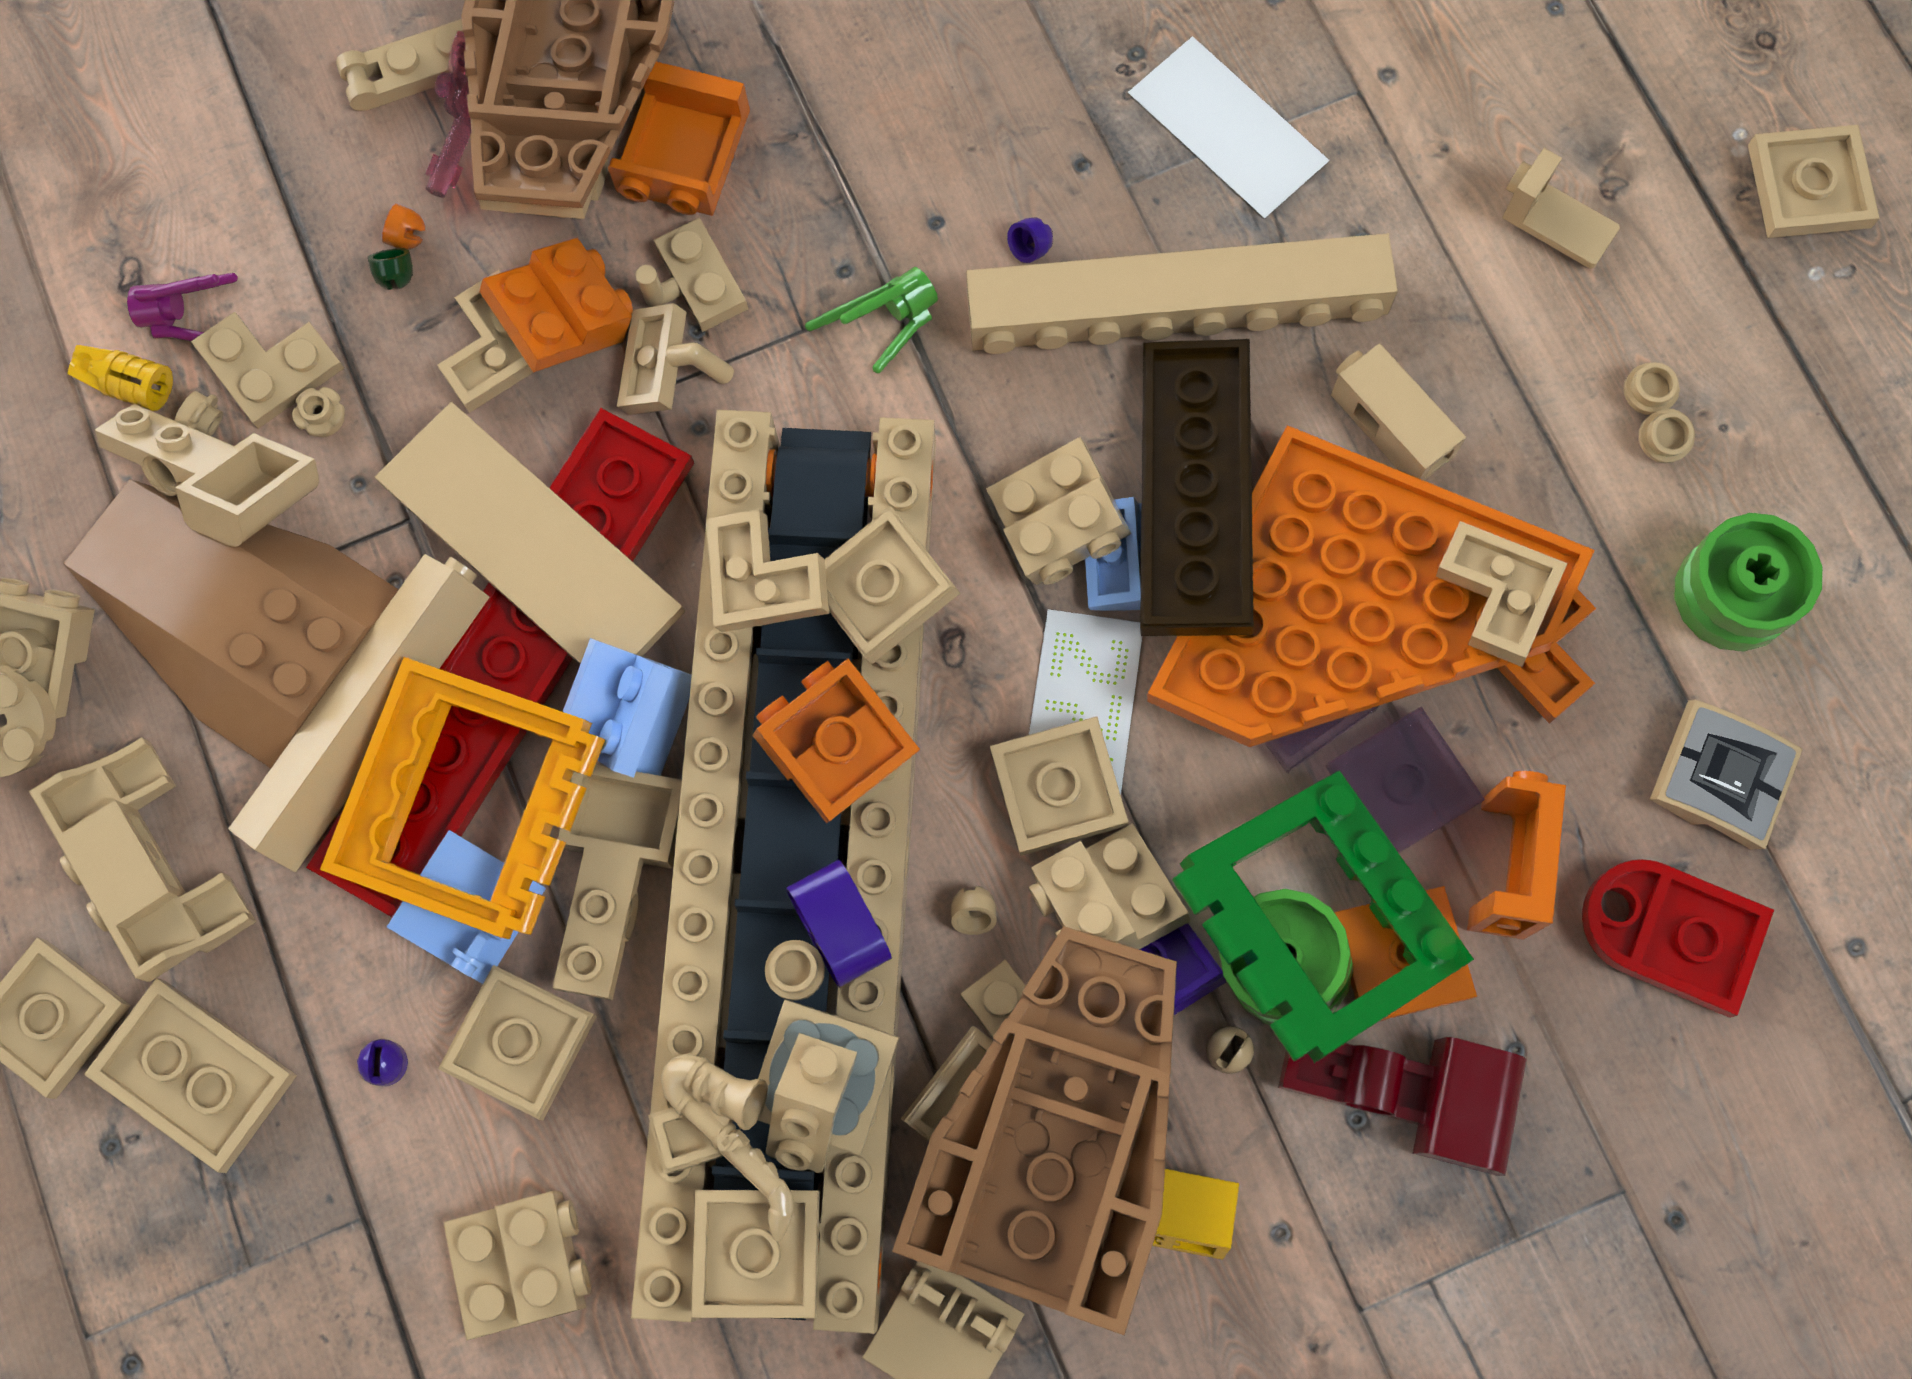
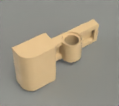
[95,404,319,547]
[552,765,682,1001]

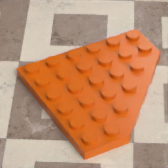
[1147,425,1595,747]

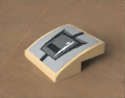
[1650,699,1803,850]

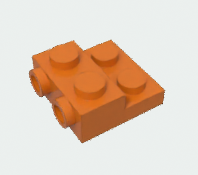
[479,237,633,373]
[752,659,920,823]

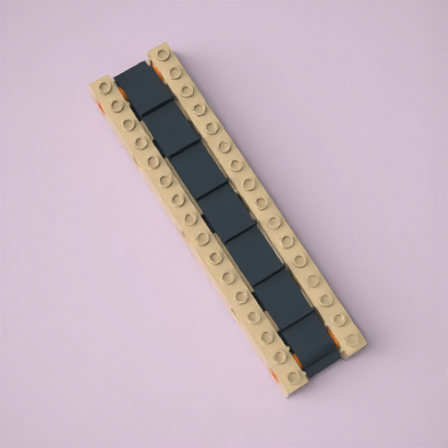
[631,410,936,1334]

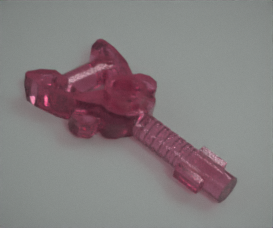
[425,30,472,198]

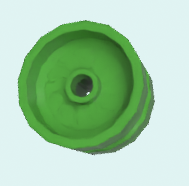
[1674,513,1823,652]
[1219,889,1353,1025]

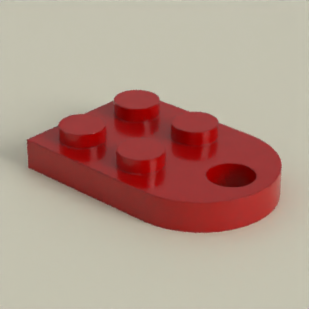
[1582,859,1774,1018]

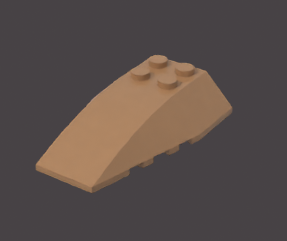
[461,0,675,208]
[63,479,399,768]
[892,926,1177,1336]

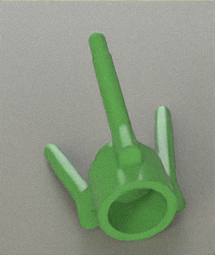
[805,267,938,373]

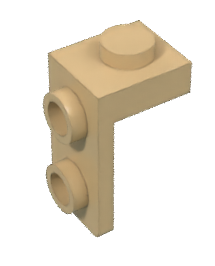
[1502,148,1620,269]
[766,1033,857,1173]

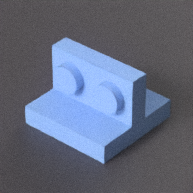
[563,638,692,778]

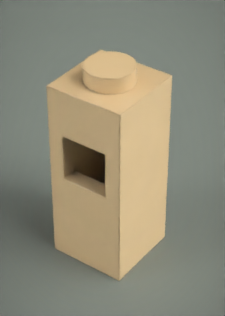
[1331,343,1466,481]

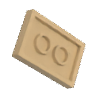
[84,978,297,1173]

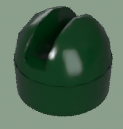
[368,248,413,290]

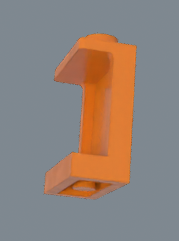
[608,61,750,216]
[1467,771,1566,940]

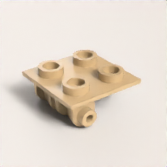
[862,1261,1025,1379]

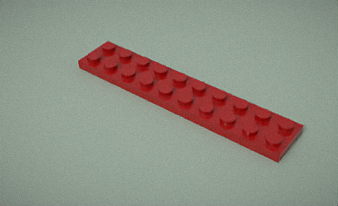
[306,408,694,917]

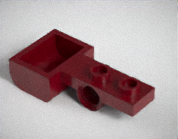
[1278,1037,1527,1176]

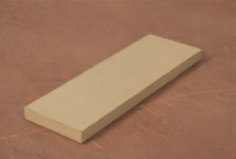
[375,402,685,664]

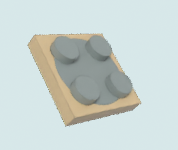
[758,999,900,1155]

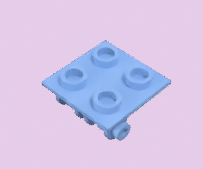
[387,830,546,984]

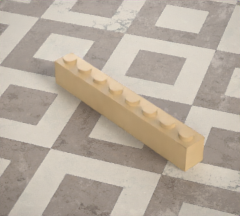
[966,233,1398,354]

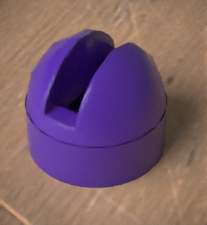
[1007,217,1053,263]
[357,1039,408,1087]

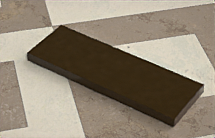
[1140,339,1254,636]

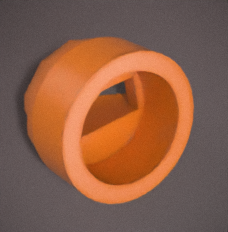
[382,204,425,250]

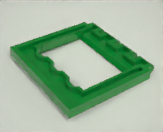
[1172,770,1474,1063]

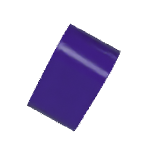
[786,859,892,988]

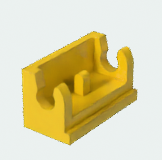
[1153,1169,1239,1260]

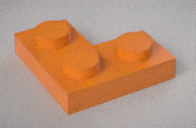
[1497,589,1596,724]

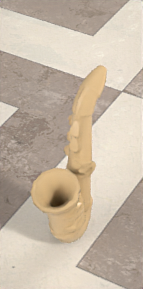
[660,1054,793,1241]

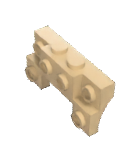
[29,737,256,982]

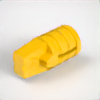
[68,345,173,411]

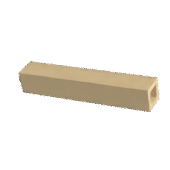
[228,554,490,873]

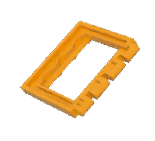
[320,657,605,939]

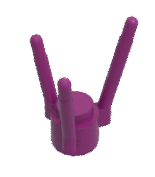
[127,273,238,341]

